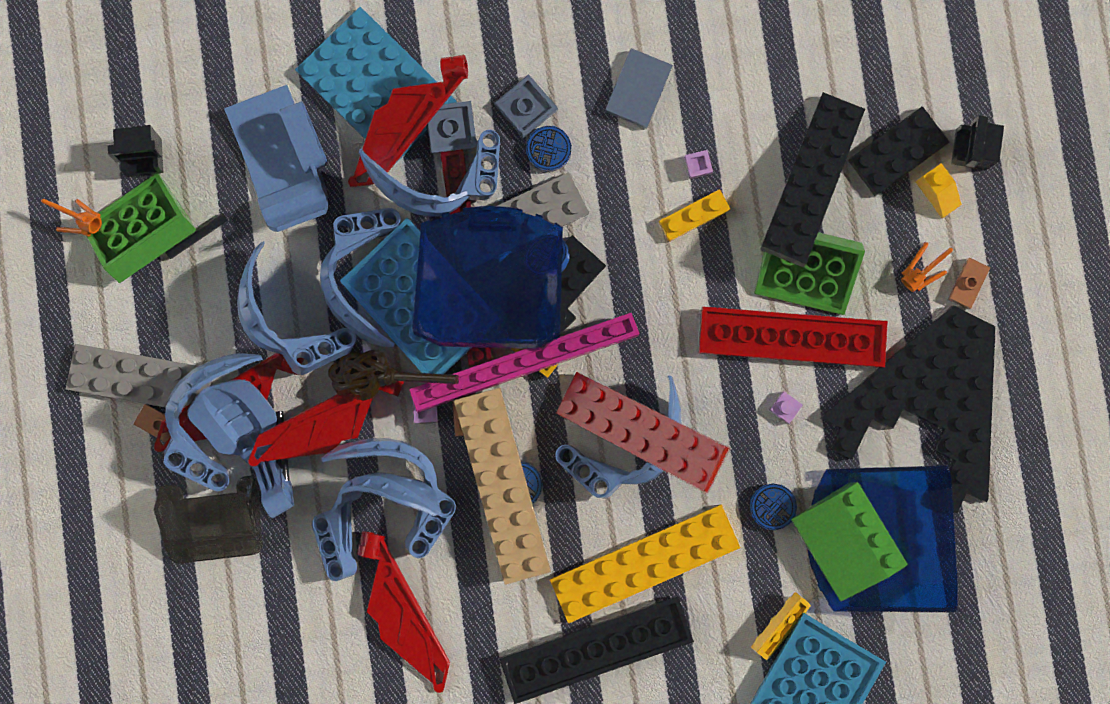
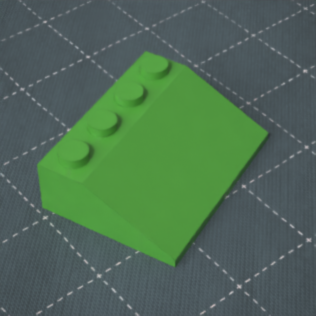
[87,174,196,283]
[754,232,865,315]
[791,482,908,601]

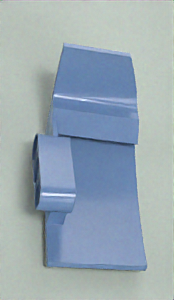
[224,85,328,232]

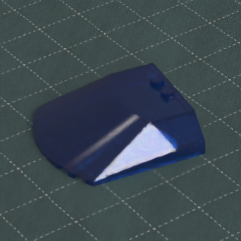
[412,206,563,349]
[807,465,958,612]

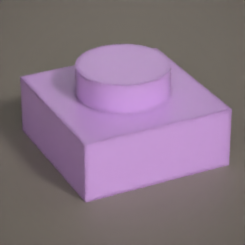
[684,150,713,179]
[769,391,803,424]
[413,402,438,423]

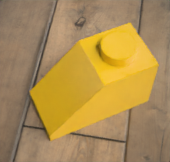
[915,163,962,218]

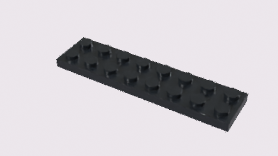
[760,92,865,268]
[499,596,694,704]

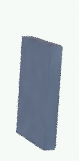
[605,48,673,129]

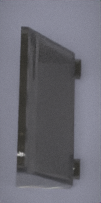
[153,475,263,564]

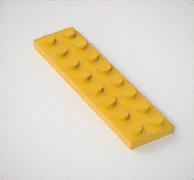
[550,504,741,624]

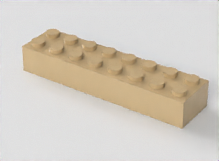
[454,388,551,585]

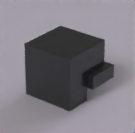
[951,115,1004,170]
[107,125,164,177]

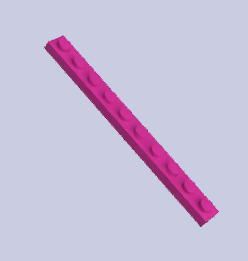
[409,313,639,413]

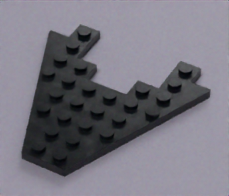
[820,306,996,513]

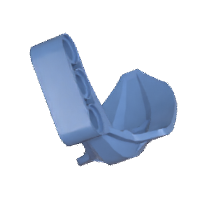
[359,129,500,216]
[320,208,401,348]
[237,241,356,375]
[164,353,263,491]
[555,375,681,499]
[188,380,294,518]
[321,438,456,558]
[312,472,441,581]

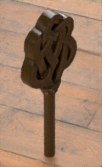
[328,349,459,401]

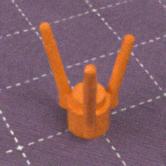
[41,199,102,237]
[901,242,953,292]

